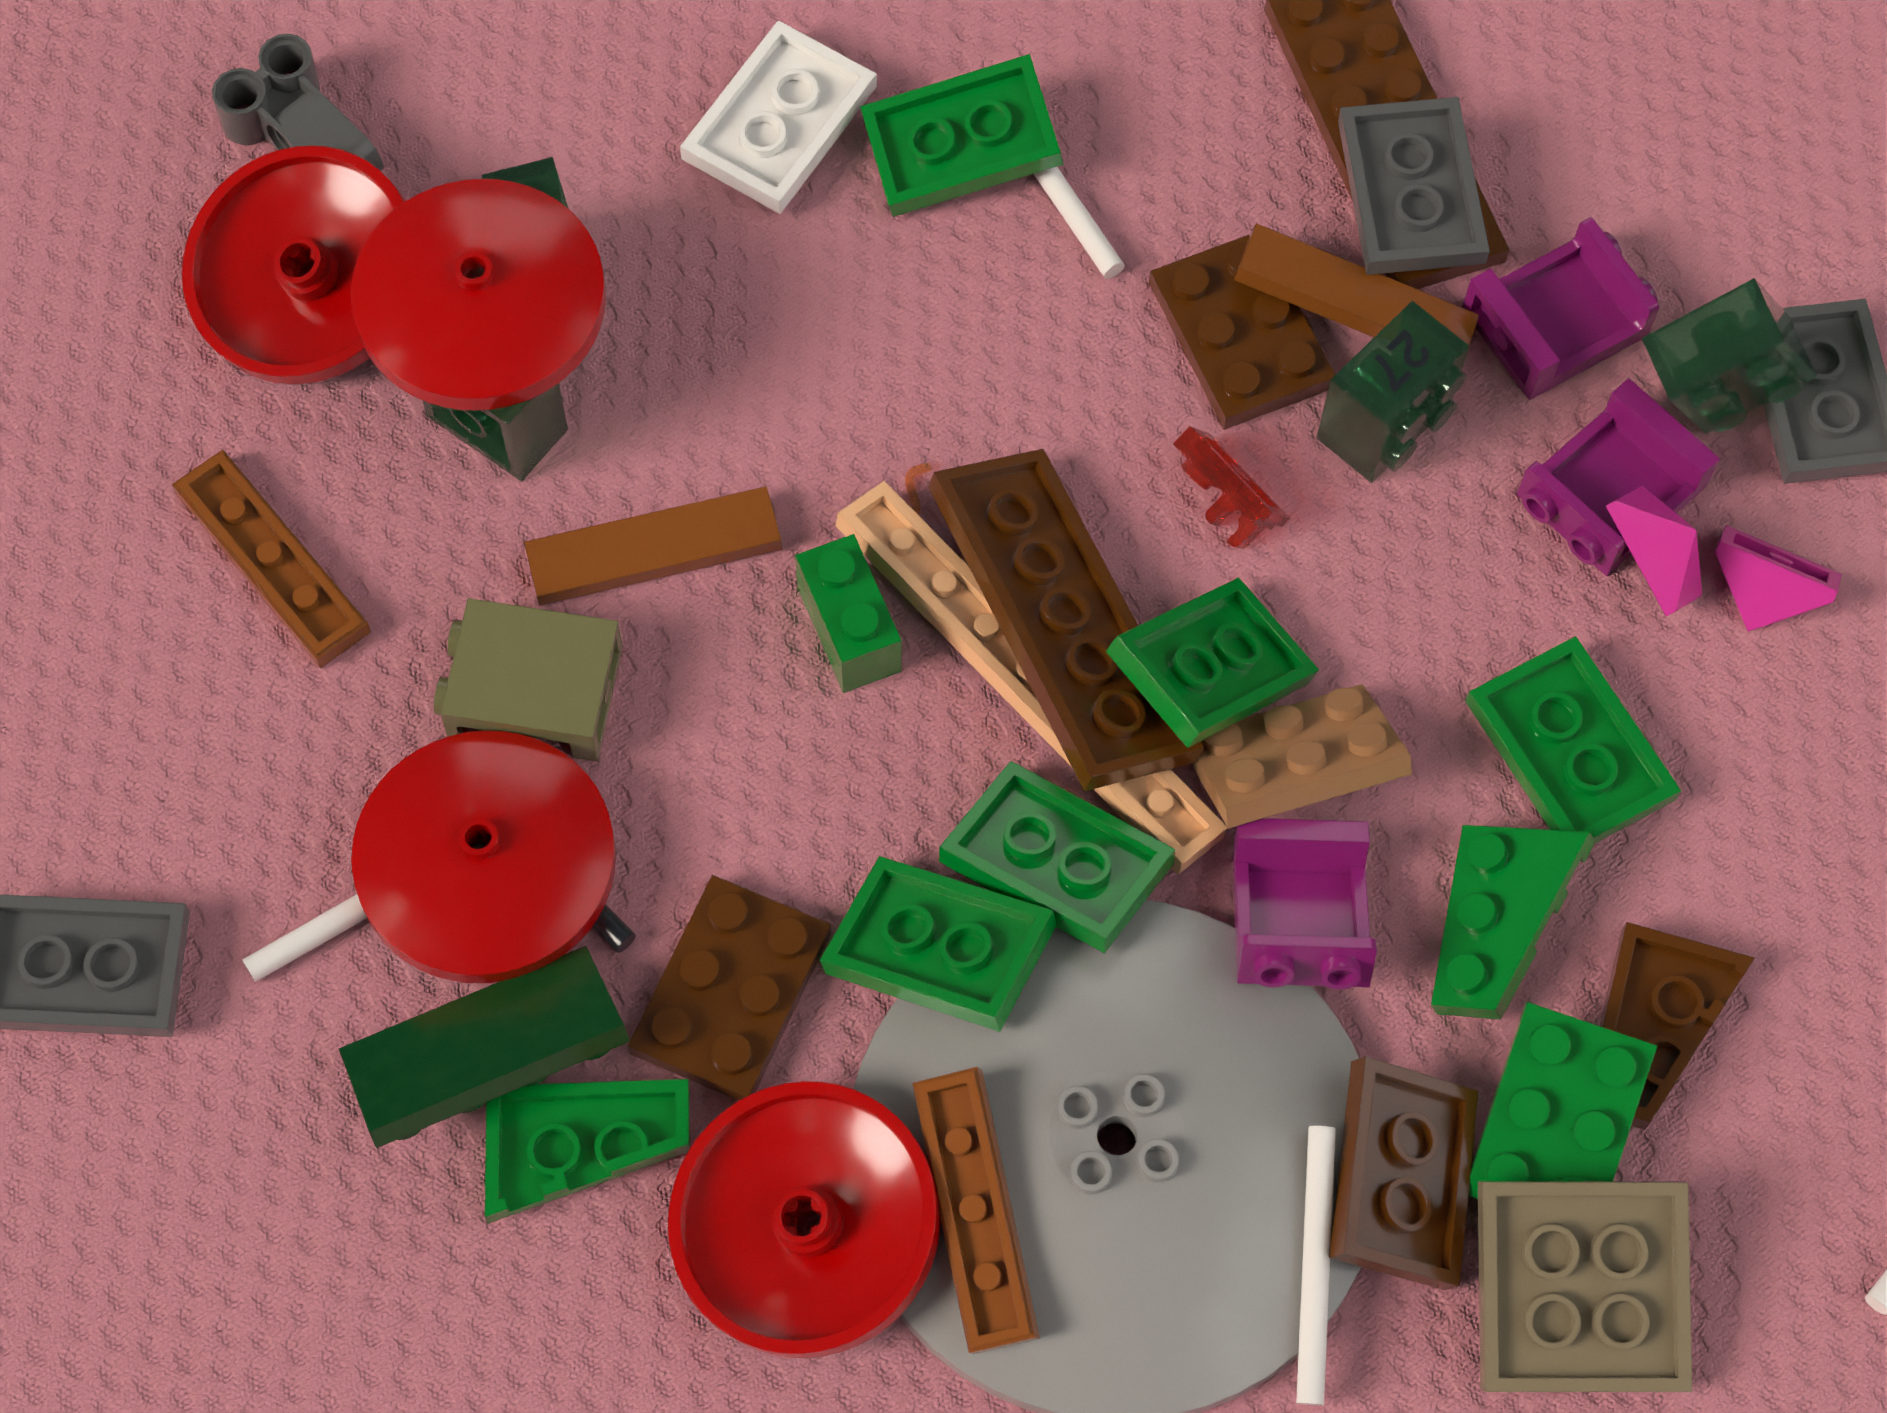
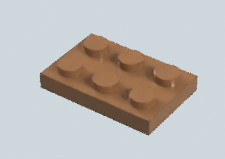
[1191,684,1412,829]

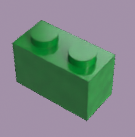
[795,534,902,693]

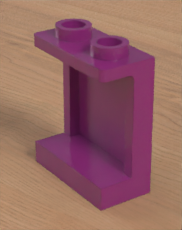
[1462,217,1659,401]
[1517,378,1720,577]
[1232,818,1377,990]

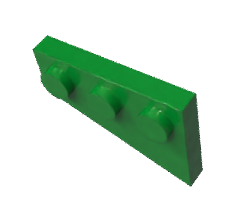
[1431,825,1595,1020]
[485,1079,690,1224]

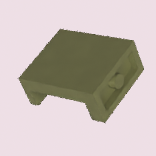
[434,598,623,762]

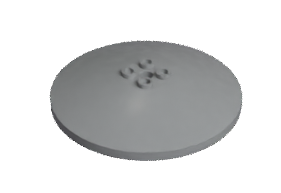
[853,900,1361,1413]

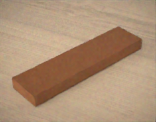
[1234,223,1479,372]
[172,449,371,668]
[524,486,782,606]
[912,1067,1040,1354]

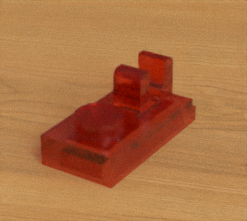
[1173,426,1291,549]

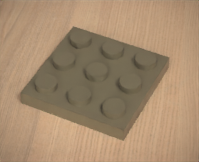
[1478,1181,1692,1392]

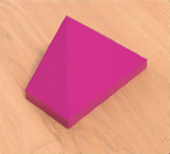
[1606,486,1702,616]
[1715,525,1842,631]

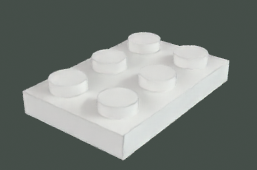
[680,20,877,214]

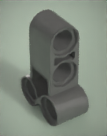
[212,33,384,171]

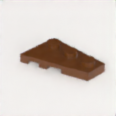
[1600,922,1755,1130]

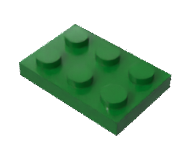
[860,54,1064,217]
[1106,577,1319,748]
[1465,636,1681,843]
[939,761,1175,954]
[820,856,1057,1032]
[1468,1002,1657,1199]

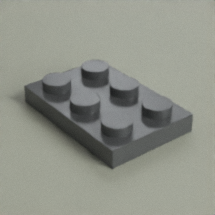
[1338,97,1490,275]
[1743,299,1887,484]
[0,895,190,1037]

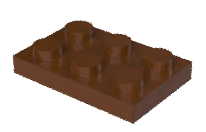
[1149,234,1336,430]
[627,875,831,1101]
[1329,1056,1478,1290]

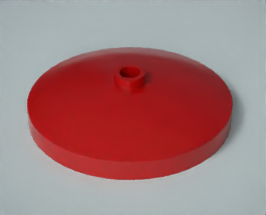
[182,145,406,384]
[351,179,606,411]
[351,731,616,984]
[668,1081,941,1358]

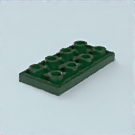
[339,946,630,1148]

